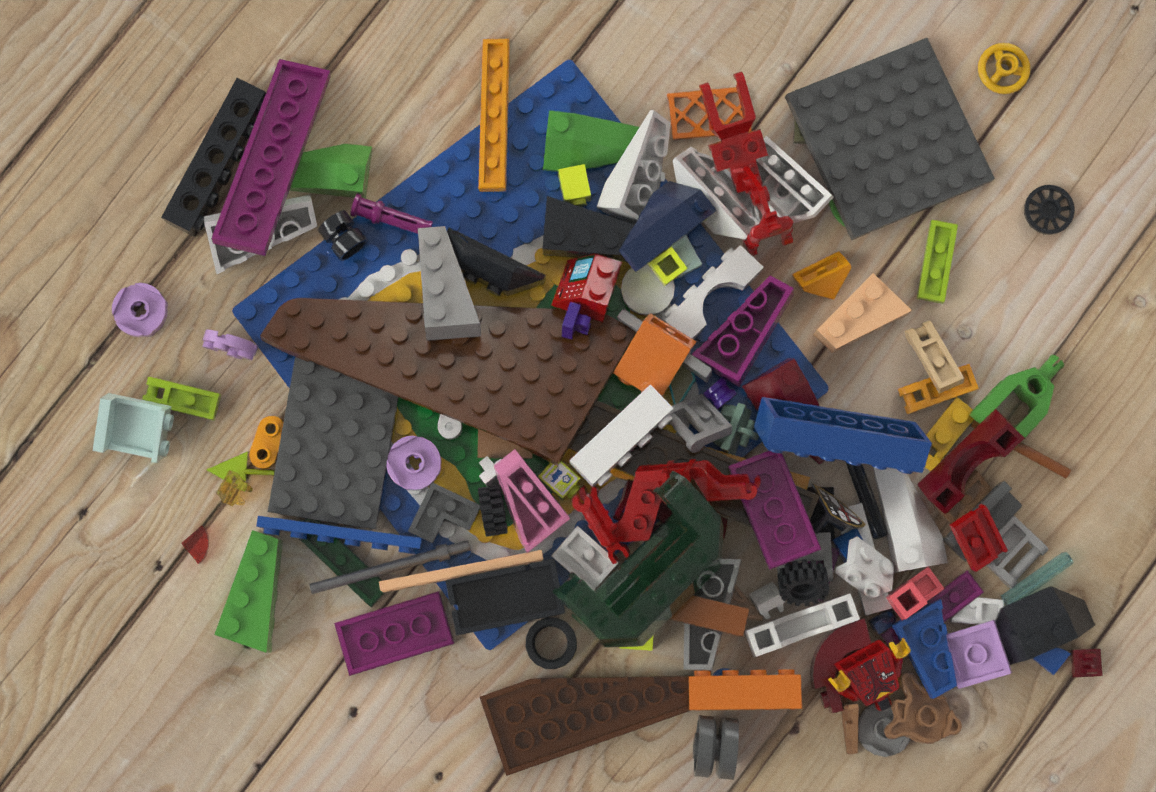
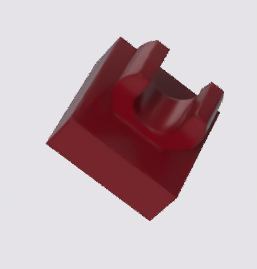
[1071,648,1103,678]

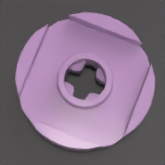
[112,283,168,337]
[202,329,258,360]
[386,436,441,490]

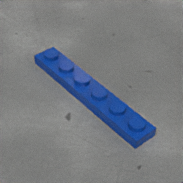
[256,516,424,554]

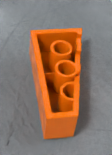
[689,669,802,711]

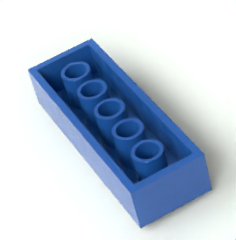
[754,397,932,474]

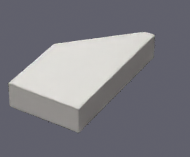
[950,597,1004,625]

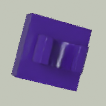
[562,302,591,339]

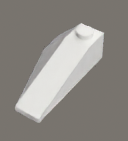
[873,467,948,573]

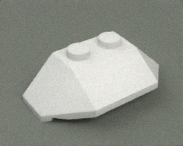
[756,136,834,223]
[673,147,761,239]

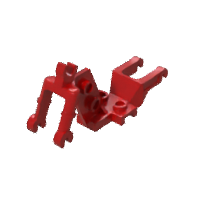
[699,71,793,256]
[572,459,761,564]

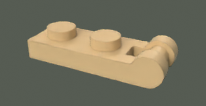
[905,320,964,393]

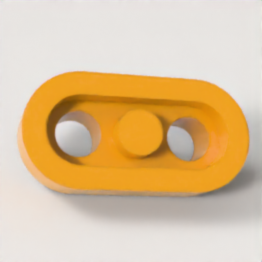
[249,416,283,469]

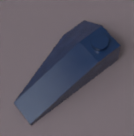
[619,181,717,272]

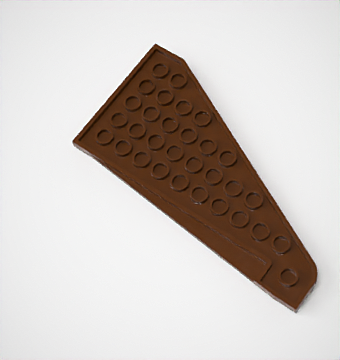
[260,298,636,466]

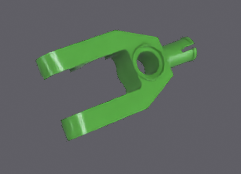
[969,355,1064,438]

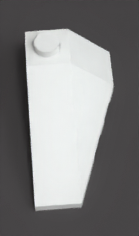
[597,110,671,225]

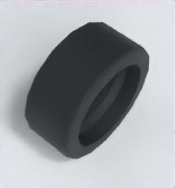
[525,617,577,669]

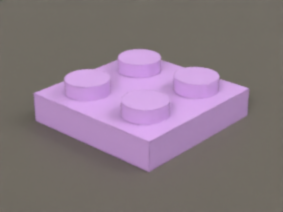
[946,620,1012,689]

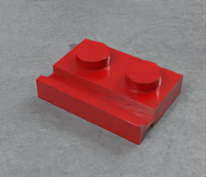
[949,504,1008,572]

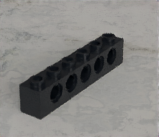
[161,78,266,237]

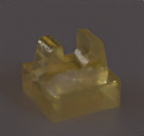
[216,470,253,507]

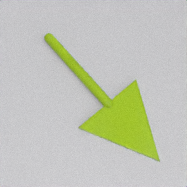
[206,451,275,491]

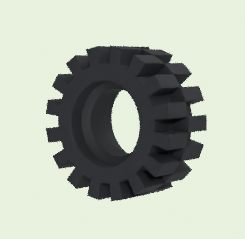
[478,485,508,537]
[778,559,829,606]

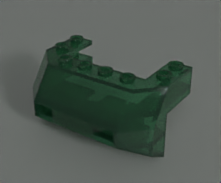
[552,471,724,648]

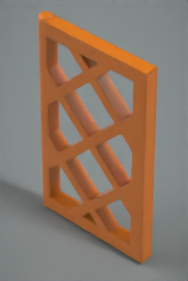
[667,87,752,140]

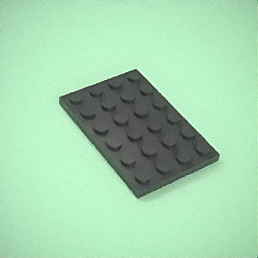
[267,357,399,529]

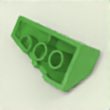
[543,110,639,172]
[289,144,372,199]

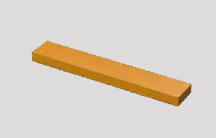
[478,39,510,192]

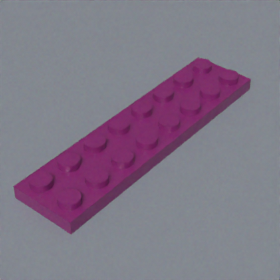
[211,59,331,256]

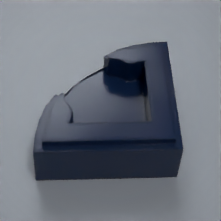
[868,609,897,634]

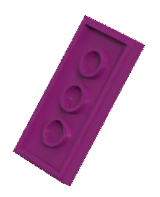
[728,451,821,570]
[334,591,455,676]

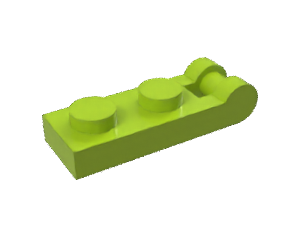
[142,377,221,421]

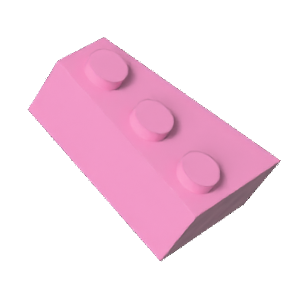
[494,449,570,553]

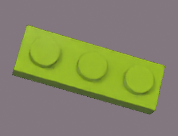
[916,220,958,304]

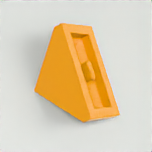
[792,251,851,300]

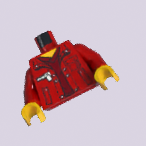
[828,638,911,711]

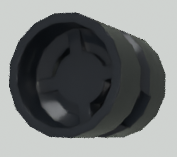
[318,210,368,261]

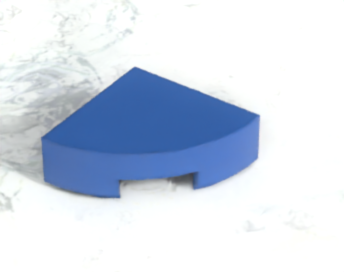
[1032,648,1070,675]

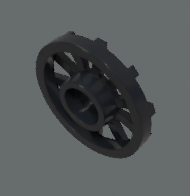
[1024,185,1075,235]

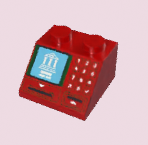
[551,254,622,322]

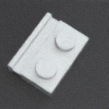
[551,526,619,592]

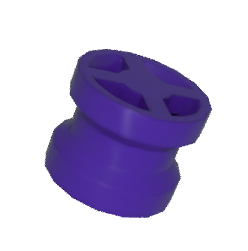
[703,377,737,410]

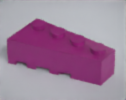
[691,275,794,387]

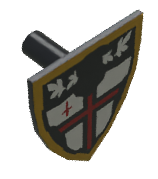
[811,483,866,534]

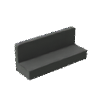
[943,481,1022,562]

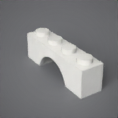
[664,245,764,340]
[744,593,860,657]

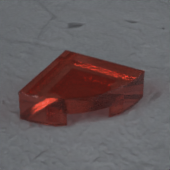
[181,526,209,564]

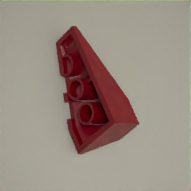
[742,358,825,465]

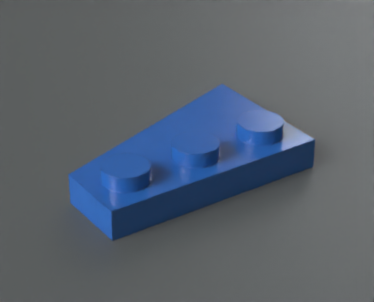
[892,599,957,699]

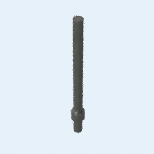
[310,540,471,594]

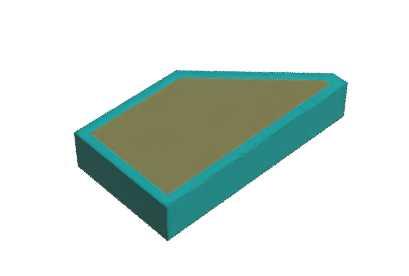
[669,365,696,405]

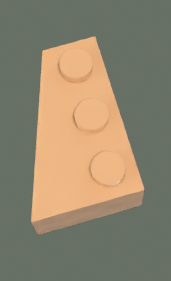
[813,273,912,353]

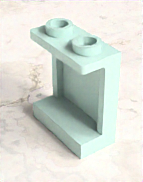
[93,393,174,463]

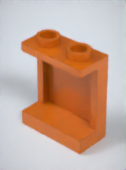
[613,313,697,397]

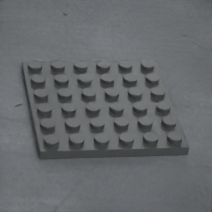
[785,38,995,240]

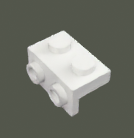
[835,536,894,599]

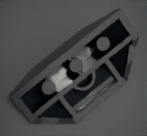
[447,227,546,296]
[995,586,1095,665]

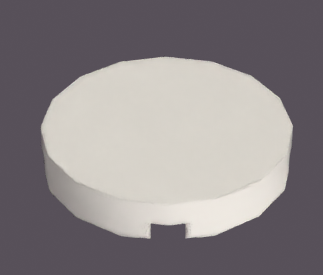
[621,263,675,316]

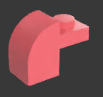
[885,566,945,620]

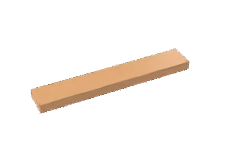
[379,550,544,593]

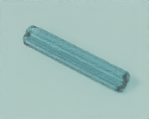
[1001,552,1073,605]

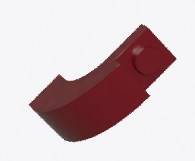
[810,619,871,713]

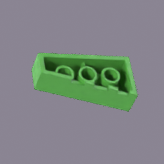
[214,530,283,653]

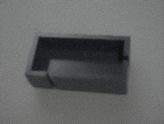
[445,559,565,636]

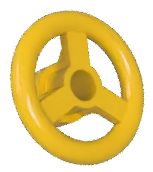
[978,43,1030,94]

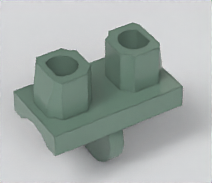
[713,403,759,455]

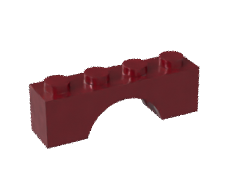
[917,409,1025,515]

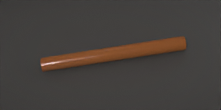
[970,420,1071,479]

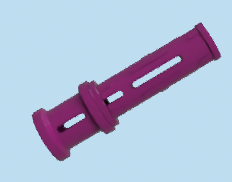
[350,193,433,234]

